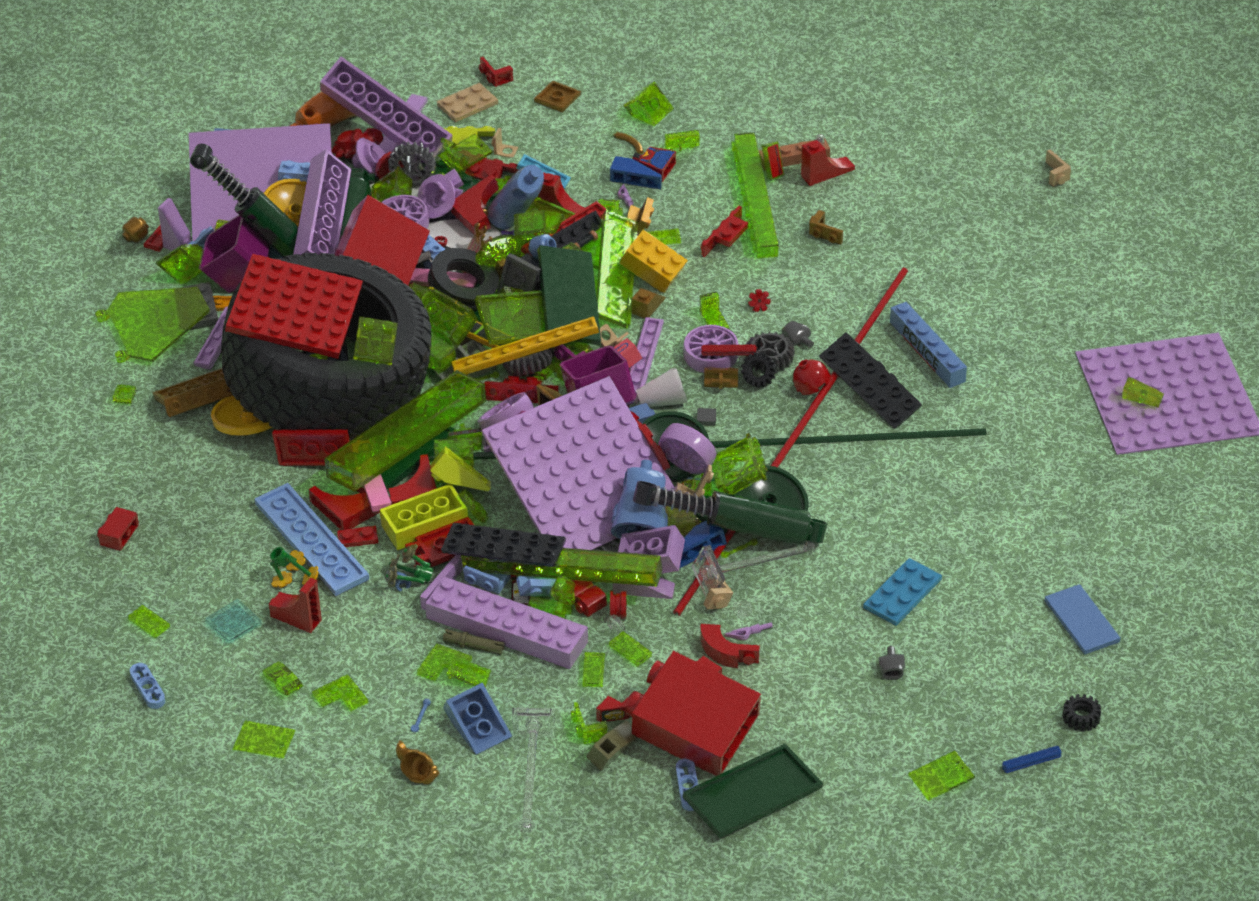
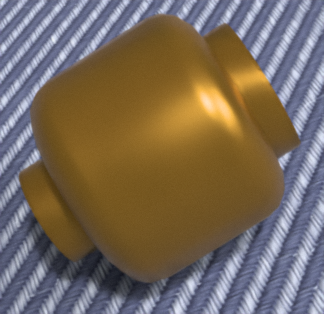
[122,217,149,243]

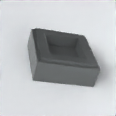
[697,408,716,426]

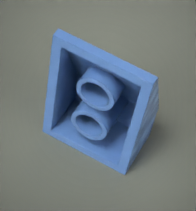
[443,683,512,755]

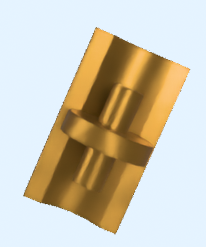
[704,367,738,389]

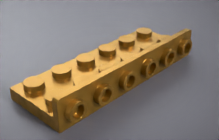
[152,368,232,417]

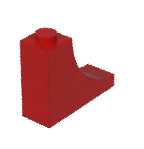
[801,140,855,186]
[538,172,585,220]
[451,174,499,234]
[389,454,437,505]
[309,486,380,530]
[268,578,322,633]

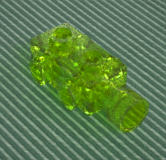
[475,237,518,267]

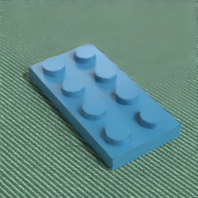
[863,558,942,626]

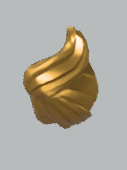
[396,740,440,785]

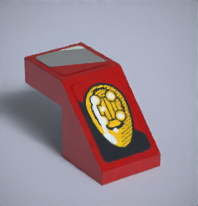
[596,690,637,722]

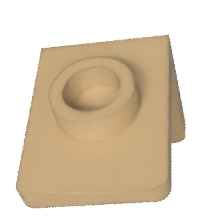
[492,128,518,158]
[600,324,629,347]

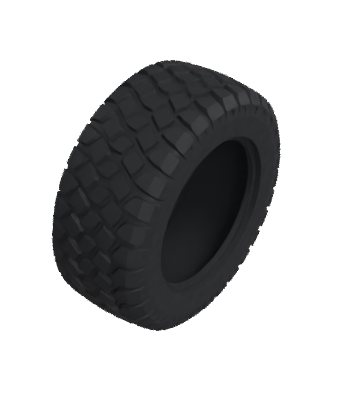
[221,253,431,440]

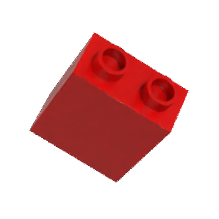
[335,195,430,285]
[626,650,761,776]

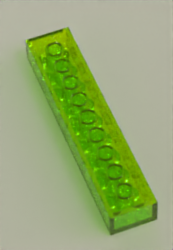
[325,370,486,492]

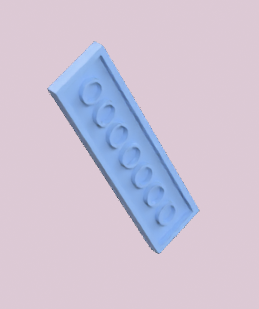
[254,483,369,596]

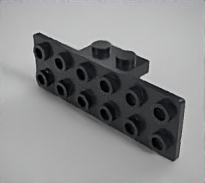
[819,333,922,429]
[441,523,566,567]

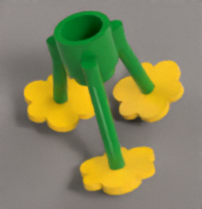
[270,547,318,588]

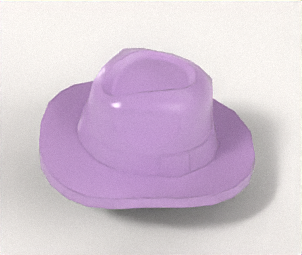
[352,138,385,178]
[418,174,455,219]

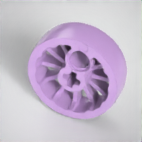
[381,195,429,229]
[683,325,739,373]
[477,392,534,430]
[658,423,717,475]

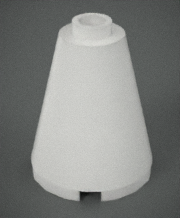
[635,367,688,407]

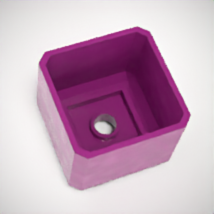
[199,215,271,293]
[560,346,636,405]

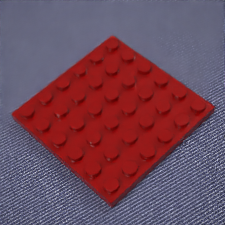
[225,254,363,359]

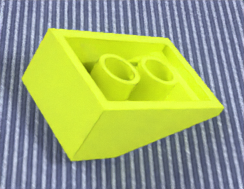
[430,446,491,491]

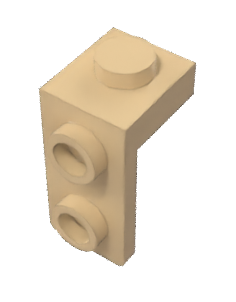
[1046,150,1071,187]
[674,464,714,498]
[704,568,733,609]

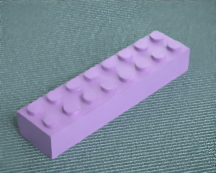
[320,57,453,164]
[293,149,351,255]
[425,577,588,669]

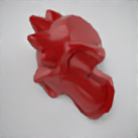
[332,128,384,160]

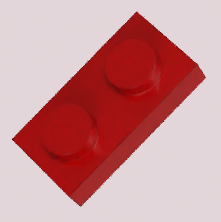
[337,526,379,548]

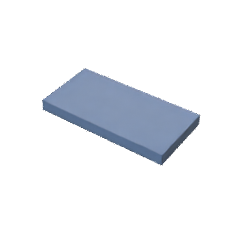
[1044,584,1121,655]

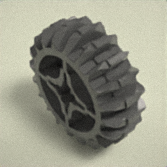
[388,141,436,186]
[745,331,795,373]
[503,348,553,376]

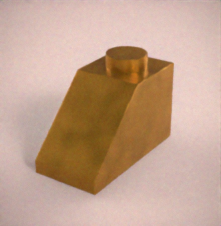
[632,288,666,318]

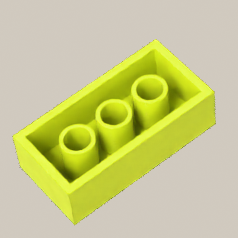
[380,484,468,550]

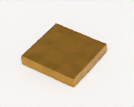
[534,80,581,113]

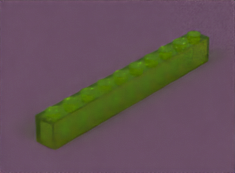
[731,132,779,259]
[461,548,662,587]

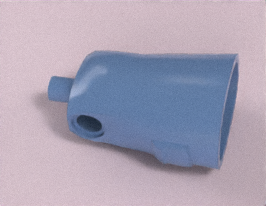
[488,165,544,230]
[611,460,668,539]

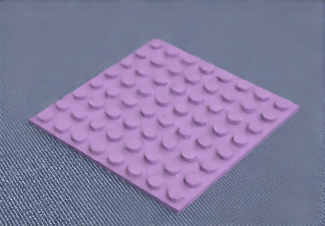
[189,124,332,241]
[1075,333,1259,455]
[481,376,679,565]

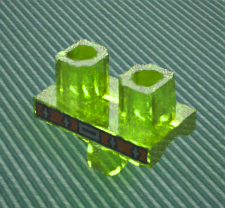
[447,423,483,453]

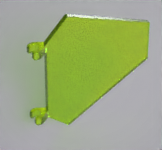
[95,287,210,363]

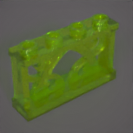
[711,433,768,495]

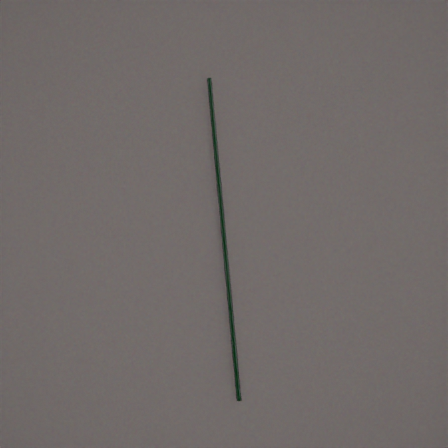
[428,428,987,462]

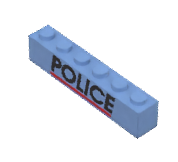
[890,302,967,388]

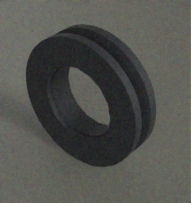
[428,248,499,311]

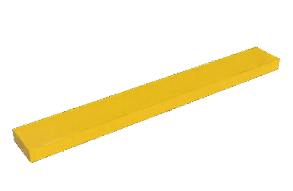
[451,317,599,378]

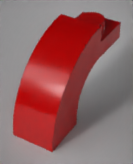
[700,624,760,668]

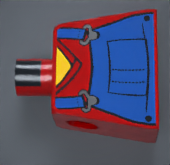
[632,147,676,183]

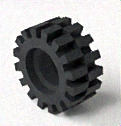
[741,352,777,387]
[1063,694,1101,732]

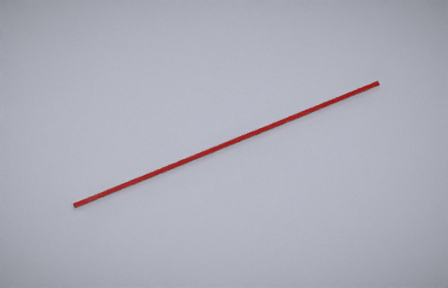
[673,267,908,616]

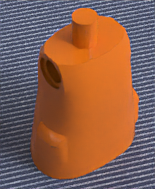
[290,91,356,127]

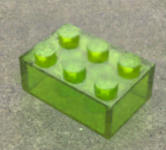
[420,286,478,348]

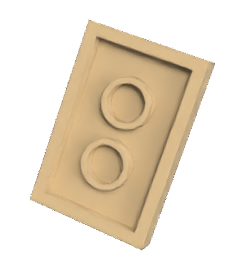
[437,83,498,122]

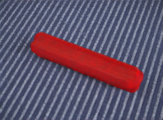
[701,344,757,356]

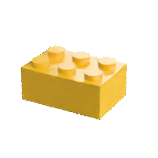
[620,230,688,293]

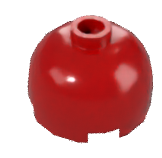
[792,359,831,395]

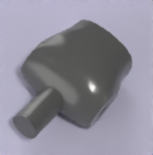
[782,321,814,348]
[879,646,906,680]

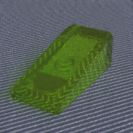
[1122,377,1164,408]

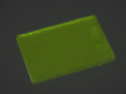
[438,134,493,173]
[232,720,296,759]
[908,750,975,801]

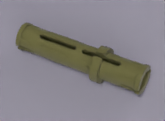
[443,629,505,655]

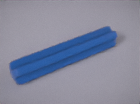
[1002,745,1062,773]

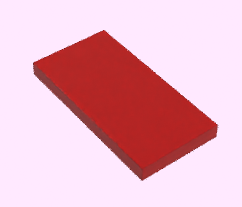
[272,430,354,466]

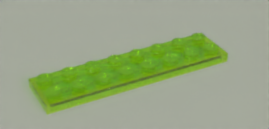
[596,209,638,329]

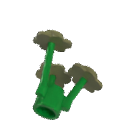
[385,544,433,587]

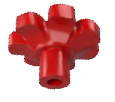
[748,289,771,312]

